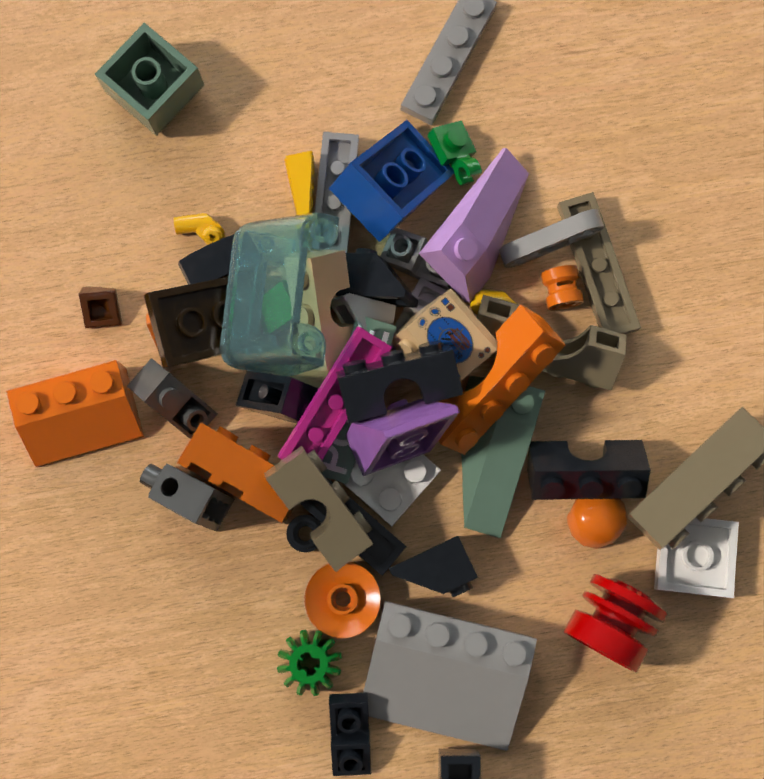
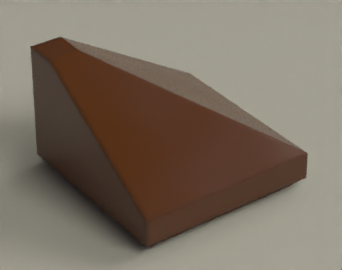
[79,286,122,328]

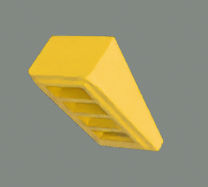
[284,151,315,235]

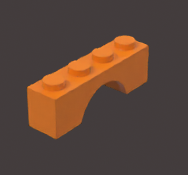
[436,305,566,455]

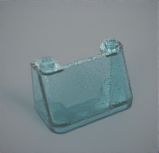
[220,213,339,377]

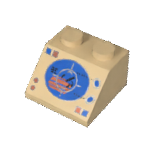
[392,289,497,381]

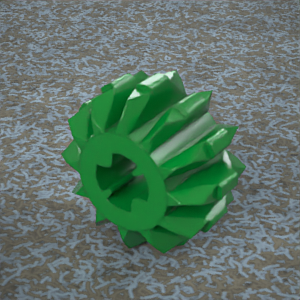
[277,629,342,696]

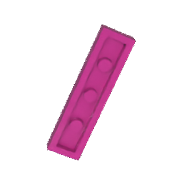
[278,326,392,460]

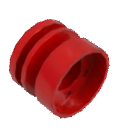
[564,574,667,673]

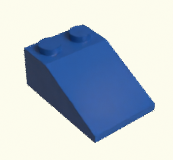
[329,120,454,242]

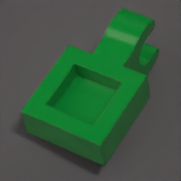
[427,120,482,186]

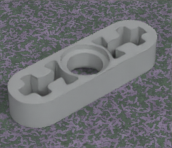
[499,209,604,268]

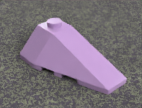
[419,148,529,303]

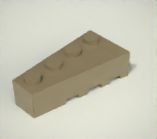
[627,407,764,550]

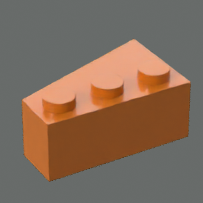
[177,423,295,524]

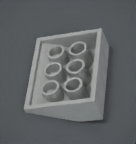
[363,601,537,751]

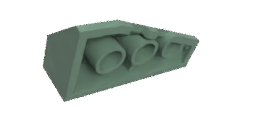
[461,376,545,538]

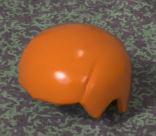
[567,499,628,549]

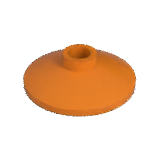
[304,562,381,638]

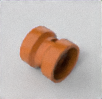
[541,265,584,311]

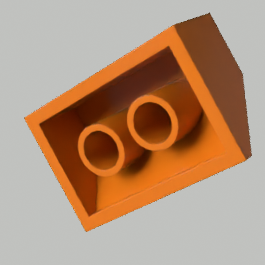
[6,360,144,467]

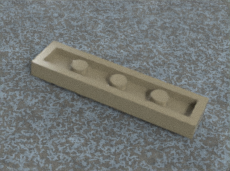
[557,192,641,334]

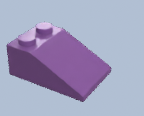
[345,399,459,476]

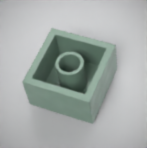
[95,22,204,136]

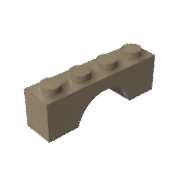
[477,295,627,390]

